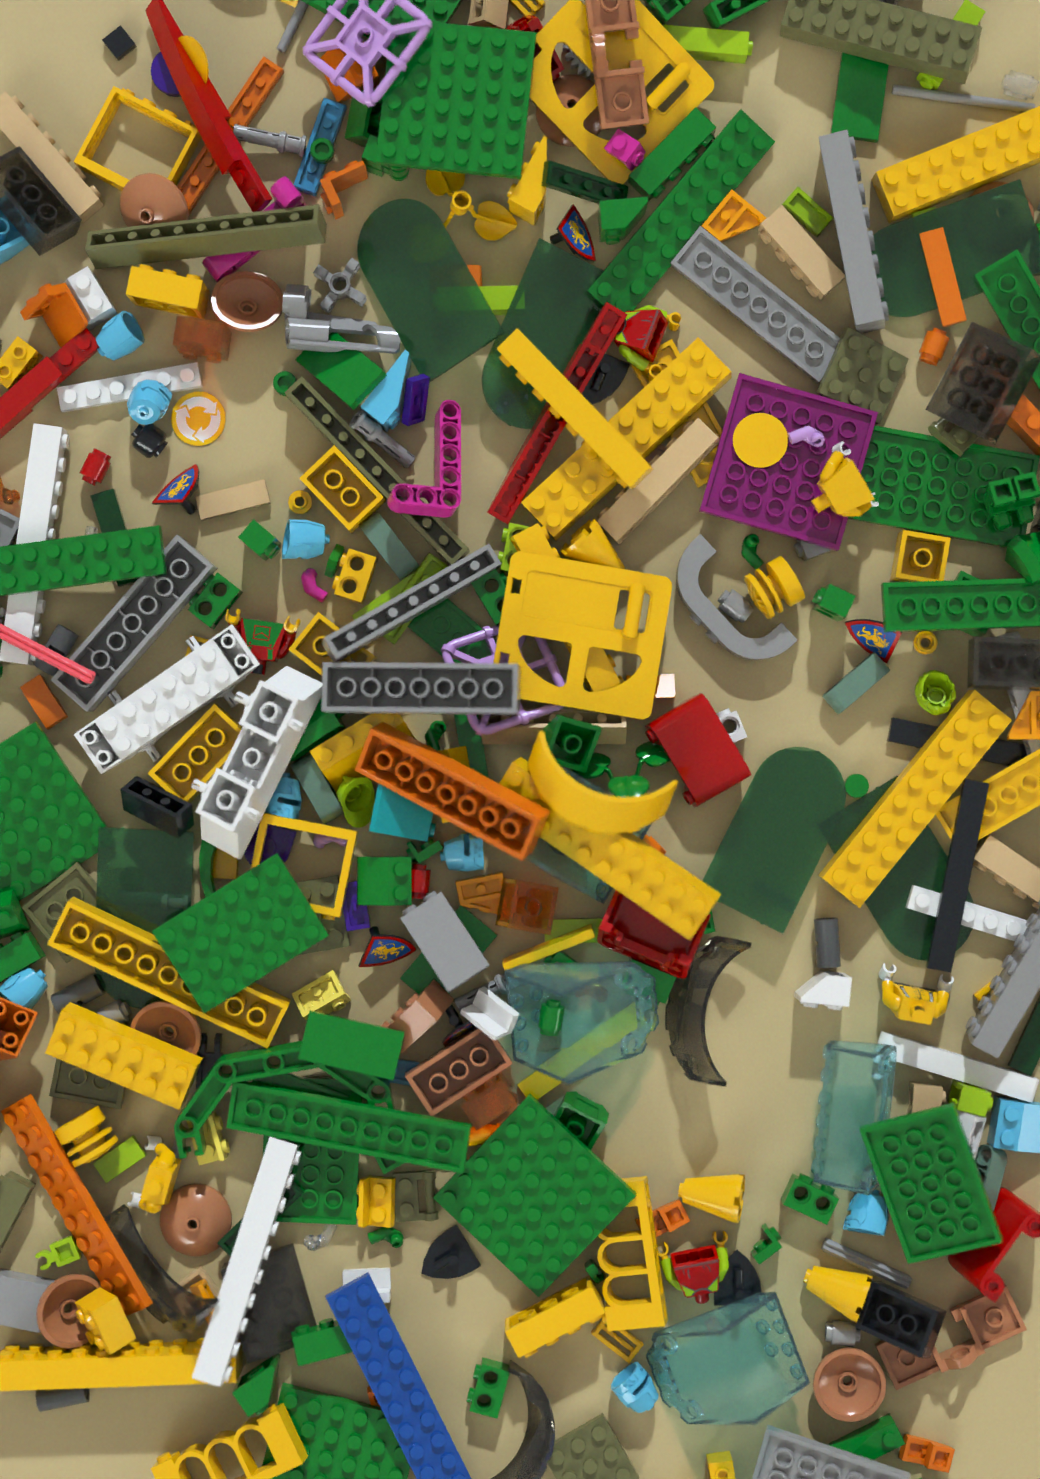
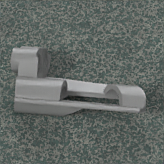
[282,284,400,354]

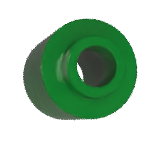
[538,999,565,1036]

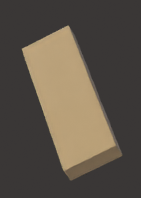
[195,479,271,521]

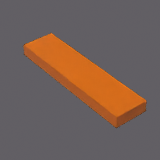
[919,227,967,328]

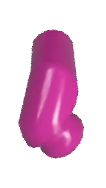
[301,568,328,603]

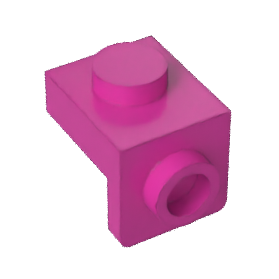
[604,128,646,171]

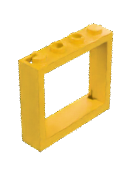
[74,86,202,191]
[251,813,359,921]

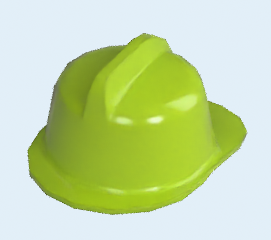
[337,776,376,828]

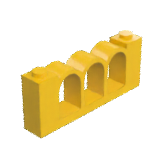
[597,1176,668,1331]
[151,1403,308,1479]

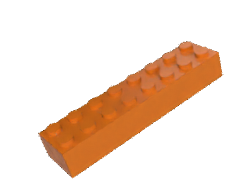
[355,722,550,861]

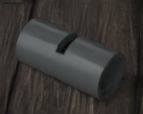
[33,624,79,676]
[814,918,841,968]
[51,973,105,1015]
[36,1388,90,1412]

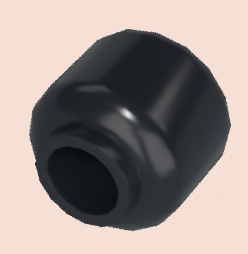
[131,423,168,458]

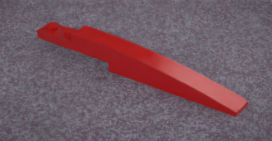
[145,0,272,212]
[487,302,627,524]
[0,328,99,439]

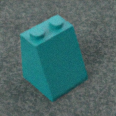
[369,783,436,842]

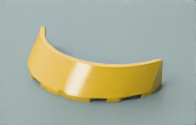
[527,730,678,835]

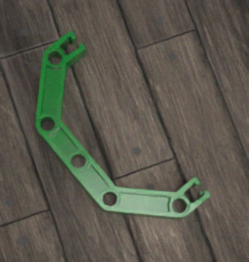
[174,1041,395,1159]

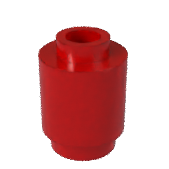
[79,448,111,486]
[412,864,431,899]

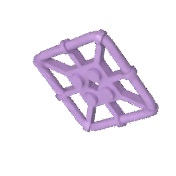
[303,0,432,107]
[441,624,565,736]

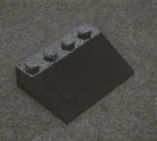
[925,322,1040,444]
[220,1243,317,1364]

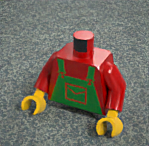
[225,609,301,675]

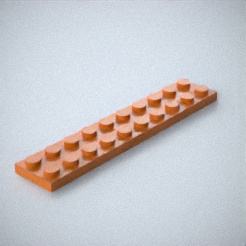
[1,1094,153,1316]

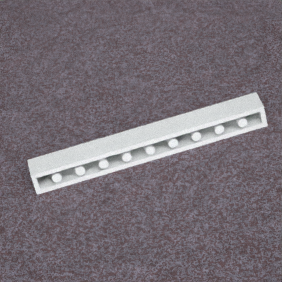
[0,423,70,666]
[192,1137,302,1387]

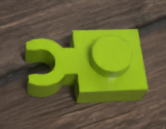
[35,1235,82,1270]

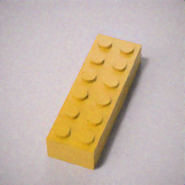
[45,1002,203,1110]

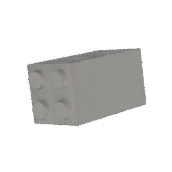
[400,891,489,993]

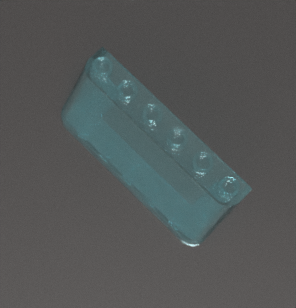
[811,1040,897,1196]

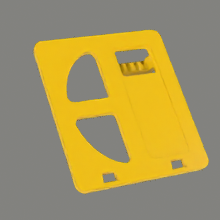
[529,0,714,184]
[493,551,672,719]

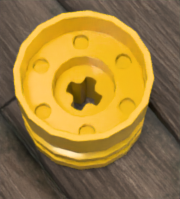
[744,556,805,619]
[54,1105,119,1167]

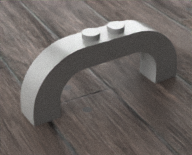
[676,534,797,660]

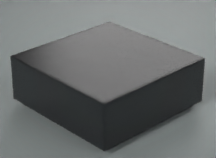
[102,25,137,61]

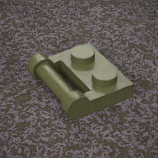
[928,396,991,457]
[393,1170,439,1222]

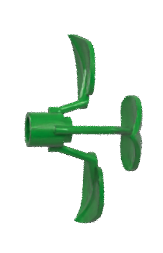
[571,742,670,797]

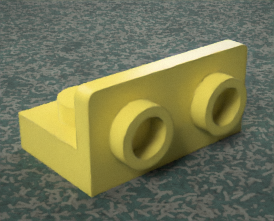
[292,970,351,1021]
[187,1110,230,1166]

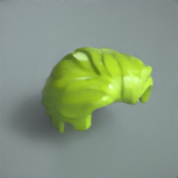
[915,670,956,715]

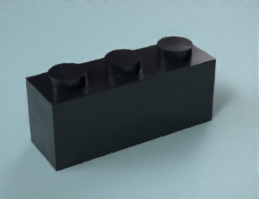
[120,776,194,839]

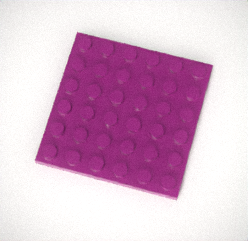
[699,373,878,551]

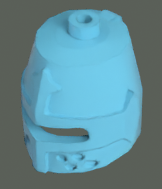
[96,311,145,360]
[127,380,173,425]
[282,519,330,559]
[265,773,302,819]
[440,833,484,872]
[0,966,48,1009]
[843,1188,889,1236]
[611,1362,659,1413]

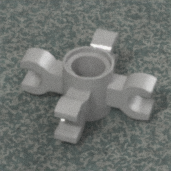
[313,258,367,314]

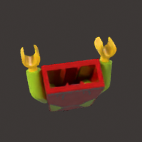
[614,305,681,381]
[658,1231,729,1304]

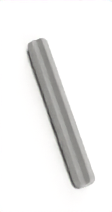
[821,1238,912,1289]

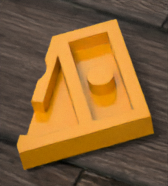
[701,189,766,242]
[1007,691,1040,740]
[455,872,511,918]

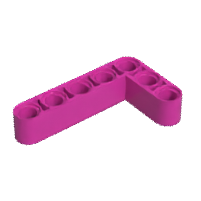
[202,176,306,283]
[387,400,461,518]

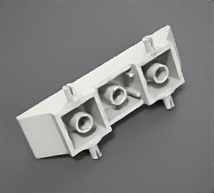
[74,624,260,774]
[191,666,322,860]

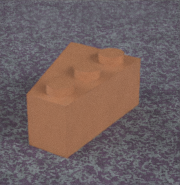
[381,980,454,1056]

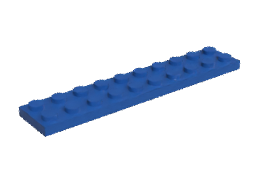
[325,1272,471,1479]

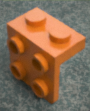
[320,160,368,220]
[20,283,88,347]

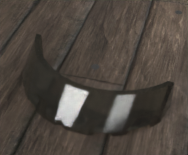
[665,936,752,1087]
[104,1204,220,1332]
[491,1360,555,1479]

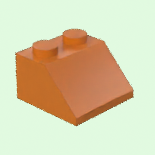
[320,48,380,103]

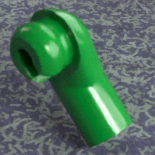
[741,534,765,570]
[425,721,447,751]
[368,1227,404,1248]

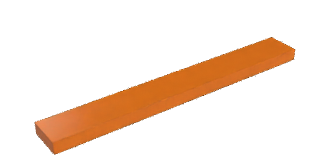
[177,56,284,215]

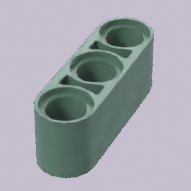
[359,512,419,580]
[822,652,890,714]
[291,753,344,824]
[975,1144,1008,1211]

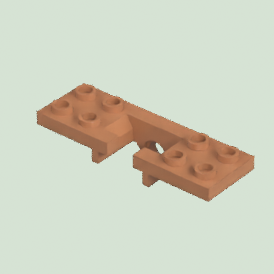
[585,0,649,130]
[875,1284,1027,1390]

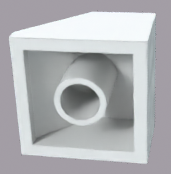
[64,266,118,331]

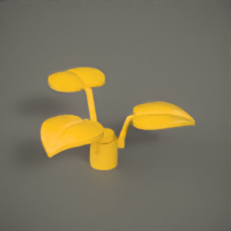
[410,170,517,264]

